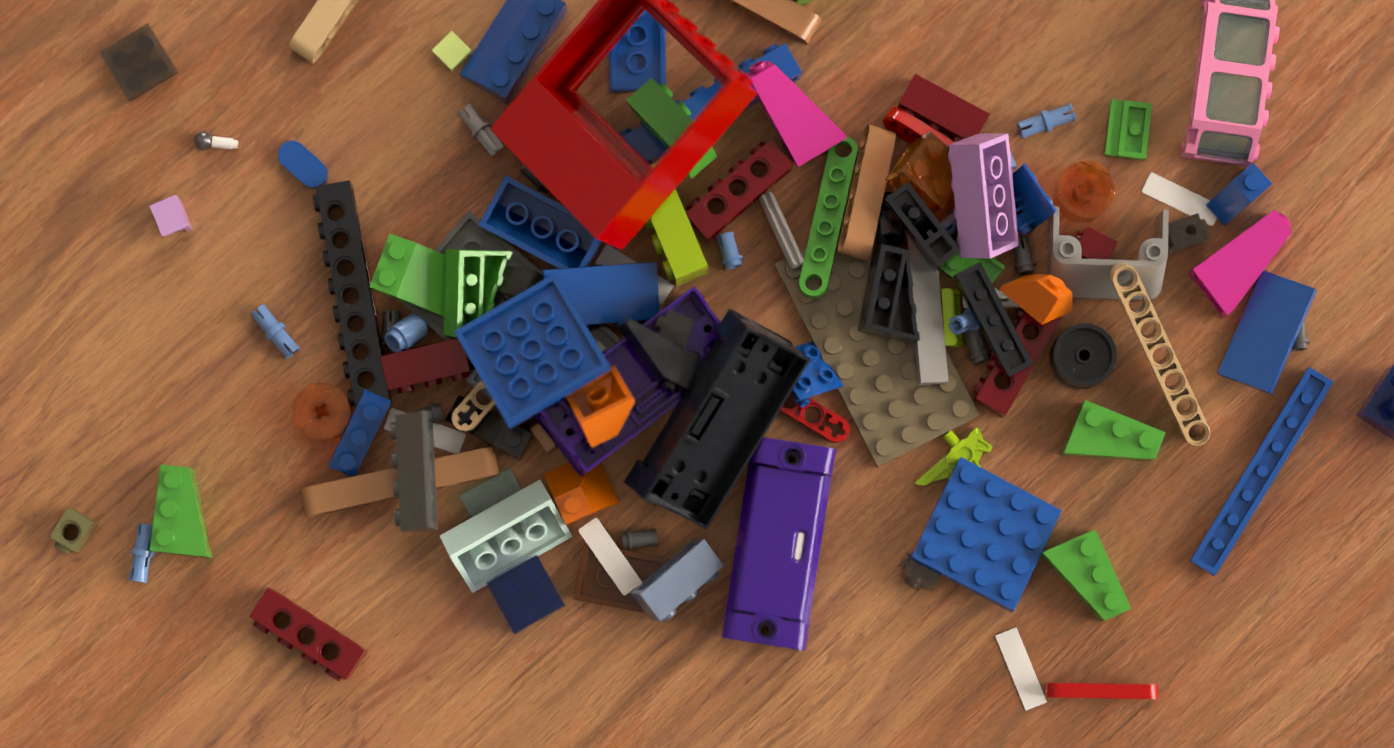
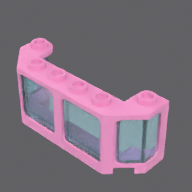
[1181,0,1280,167]

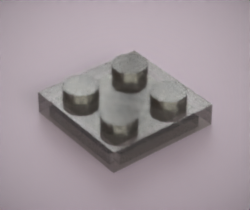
[99,23,179,102]

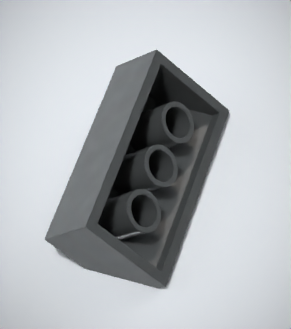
[391,410,438,533]

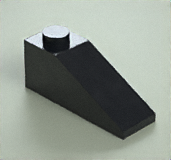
[885,182,961,272]
[617,318,703,394]
[445,395,534,461]

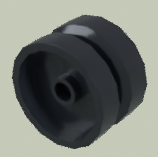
[1049,324,1117,390]

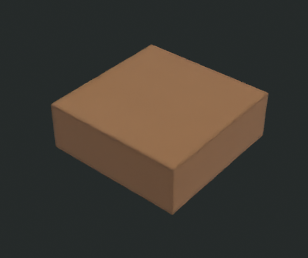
[530,423,556,454]

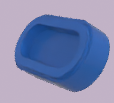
[278,140,328,189]

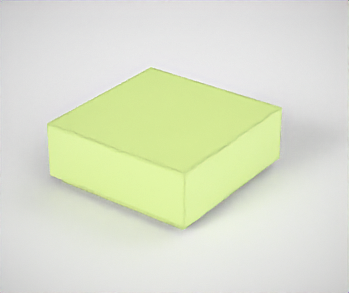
[432,31,472,72]

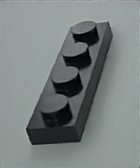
[953,262,1033,378]

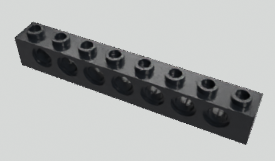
[313,180,393,407]

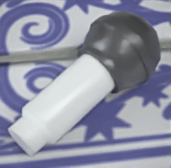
[194,131,238,151]

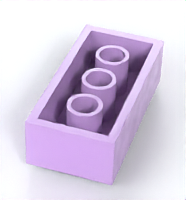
[948,133,1019,258]

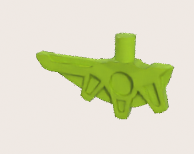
[914,426,992,486]

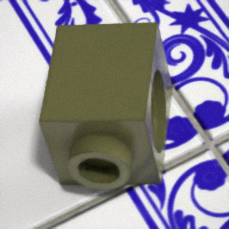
[50,507,98,554]

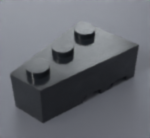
[858,244,920,343]

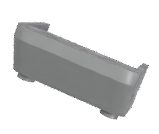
[1047,207,1169,301]

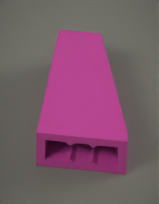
[746,60,847,167]
[1189,210,1292,319]

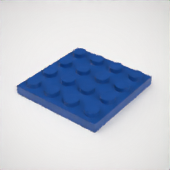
[454,274,612,428]
[910,457,1062,613]

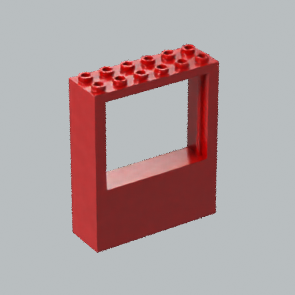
[490,0,758,250]

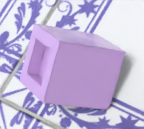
[150,195,193,237]

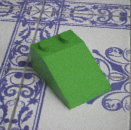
[369,234,446,317]

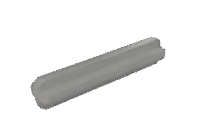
[759,192,804,270]

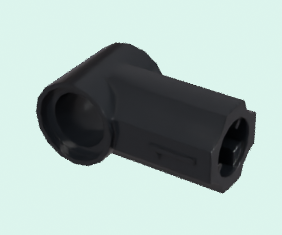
[877,192,904,247]

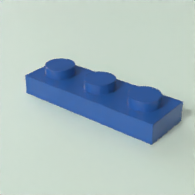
[328,389,390,477]

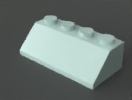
[440,480,573,593]

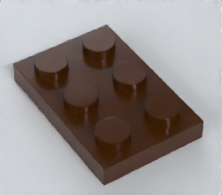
[573,543,669,613]

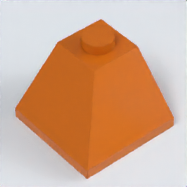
[999,273,1073,325]
[565,365,635,448]
[544,462,619,526]

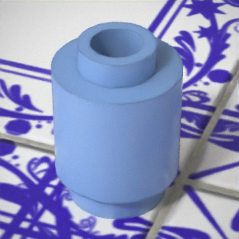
[385,313,428,353]

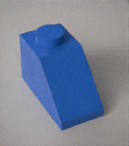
[1205,163,1272,226]

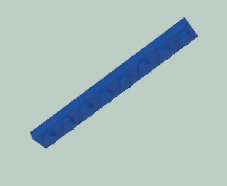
[1189,367,1333,576]

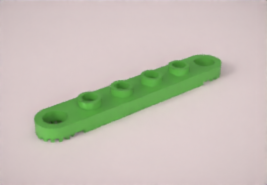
[799,136,858,299]

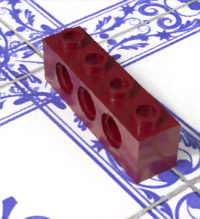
[686,140,793,243]
[972,308,1062,418]
[249,587,368,681]

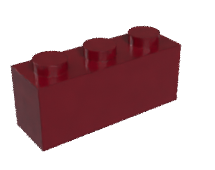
[898,74,990,142]
[380,338,475,393]

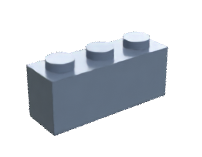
[630,538,724,621]

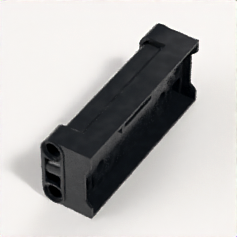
[624,309,811,529]

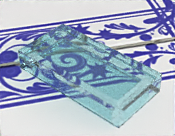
[460,468,522,518]

